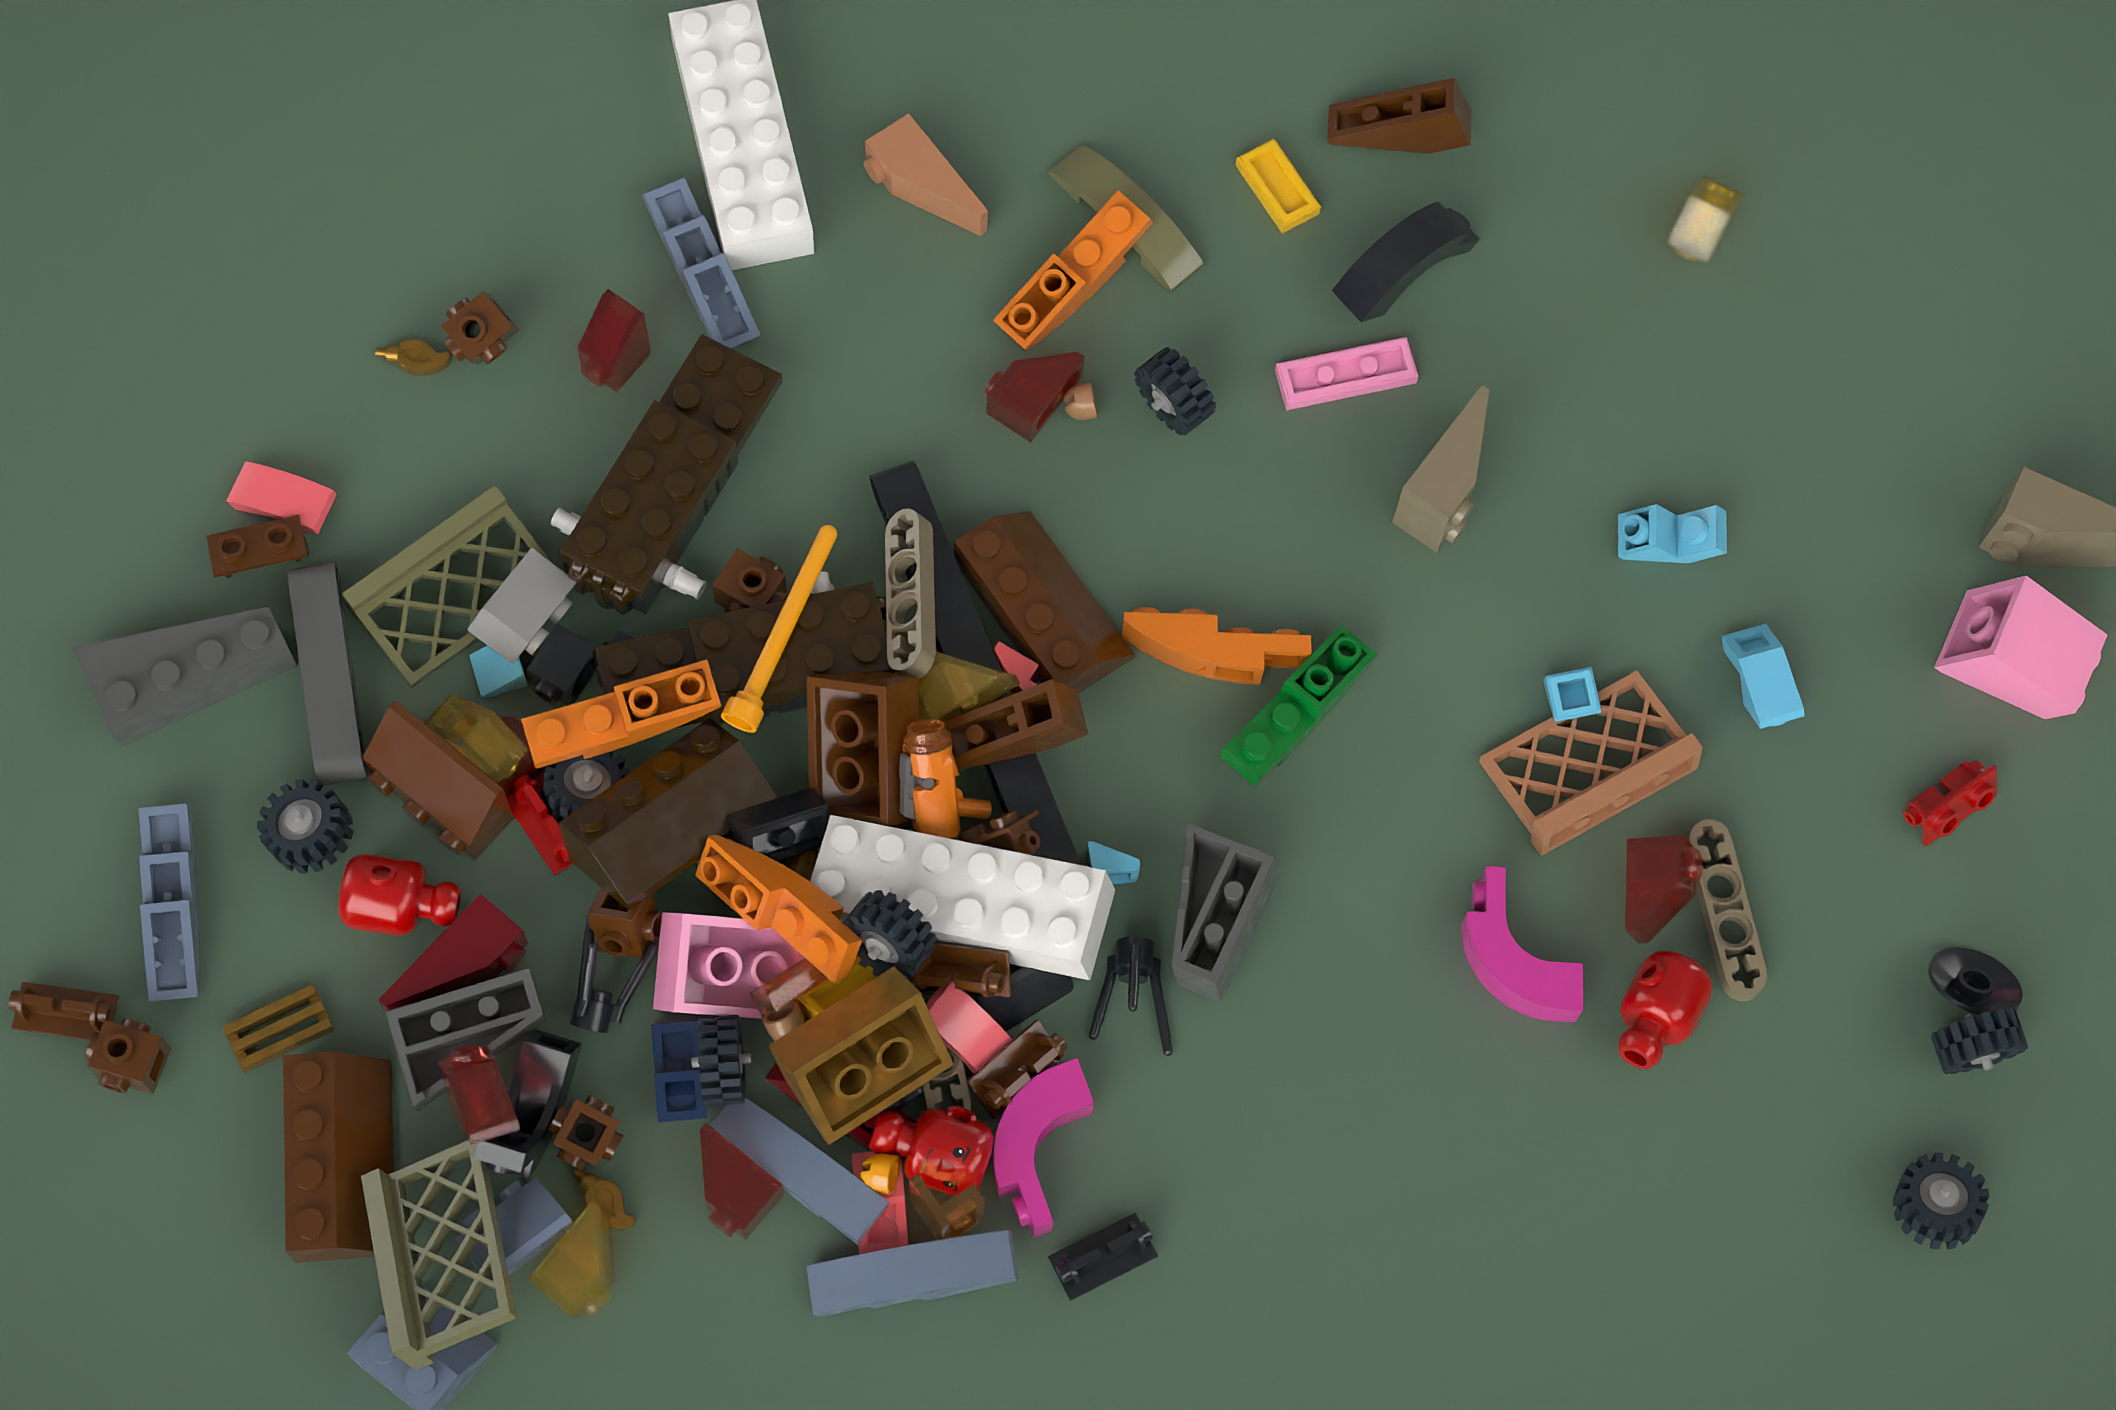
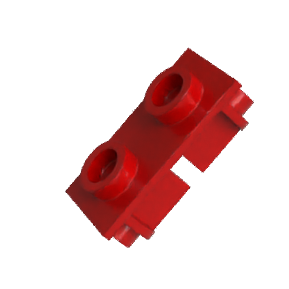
[1903,760,1997,847]
[506,774,573,876]

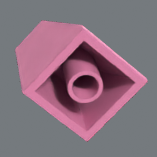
[1934,576,2107,719]

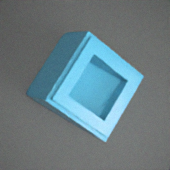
[469,645,528,700]
[1543,667,1602,722]
[1085,841,1140,885]

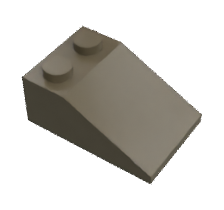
[1392,385,1490,553]
[1978,467,2116,567]

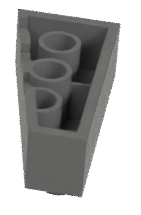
[73,606,297,746]

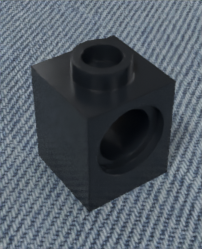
[527,624,597,706]

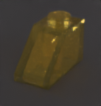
[1667,176,1744,262]
[919,651,1020,727]
[424,693,529,784]
[528,1200,615,1320]

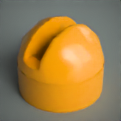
[860,1153,900,1195]

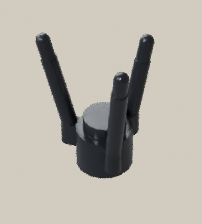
[570,915,658,1033]
[1089,936,1173,1056]

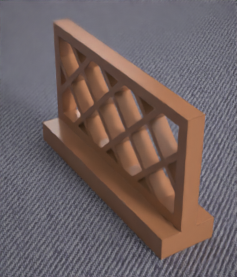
[1479,671,1703,856]

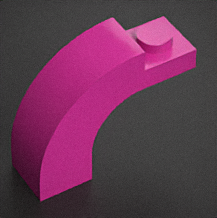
[1461,866,1583,1022]
[993,1058,1094,1238]

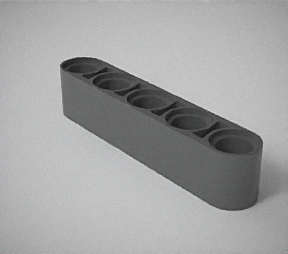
[287,562,368,786]

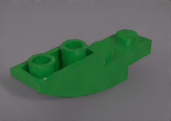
[1219,625,1377,787]

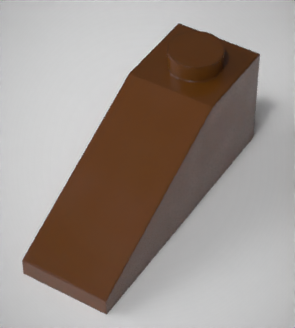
[1327,78,1472,154]
[929,679,1089,770]

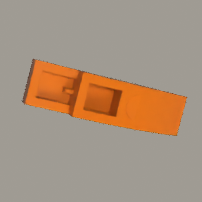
[993,190,1153,351]
[1121,607,1311,685]
[521,660,721,769]
[695,835,862,983]

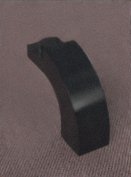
[1332,201,1480,322]
[473,1030,582,1178]

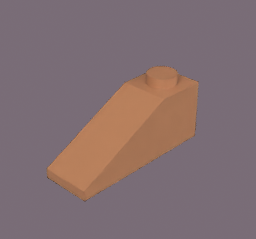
[863,113,988,236]

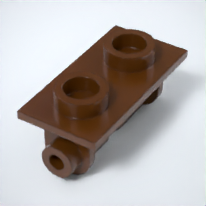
[206,515,309,578]
[958,809,1040,855]
[908,942,1012,997]
[9,982,119,1041]
[967,1020,1067,1119]

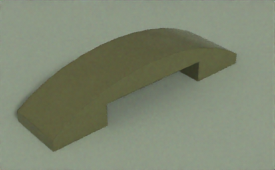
[1049,144,1204,294]

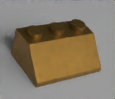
[768,966,954,1145]

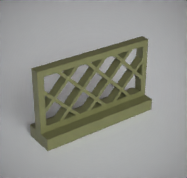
[342,485,553,688]
[361,1137,517,1370]

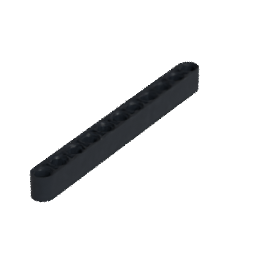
[869,460,1082,865]

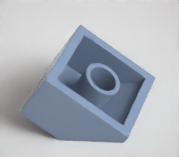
[455,1177,573,1281]
[347,1285,498,1410]

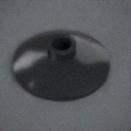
[1928,947,2023,1015]

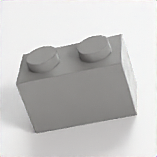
[467,548,577,664]

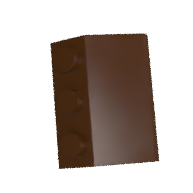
[807,671,919,827]
[363,700,514,860]

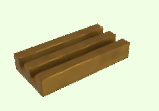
[222,984,334,1073]

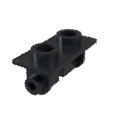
[1048,1212,1158,1301]

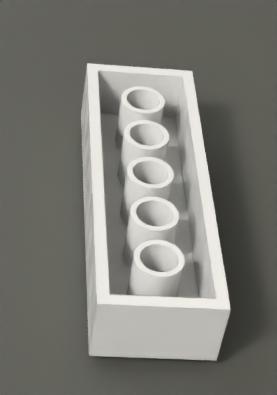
[668,0,814,270]
[810,815,1115,980]

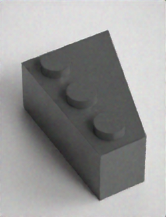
[1172,823,1279,1003]
[385,968,546,1111]

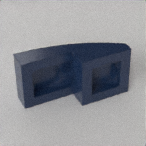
[651,1020,708,1123]

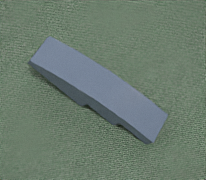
[642,177,761,349]
[138,803,199,1002]
[706,1098,889,1245]
[806,1230,1019,1317]

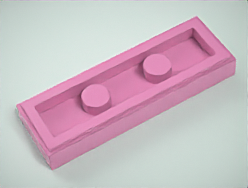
[1275,337,1419,410]

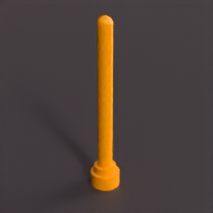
[721,525,837,733]

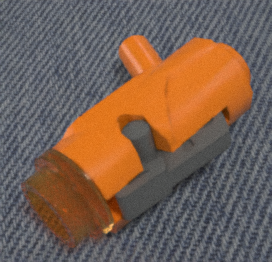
[899,719,992,839]

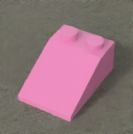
[653,912,815,1022]

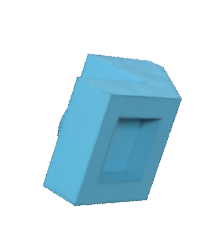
[1618,504,1727,564]
[1722,624,1805,729]

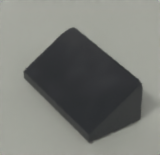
[728,789,829,861]
[976,967,1074,1032]

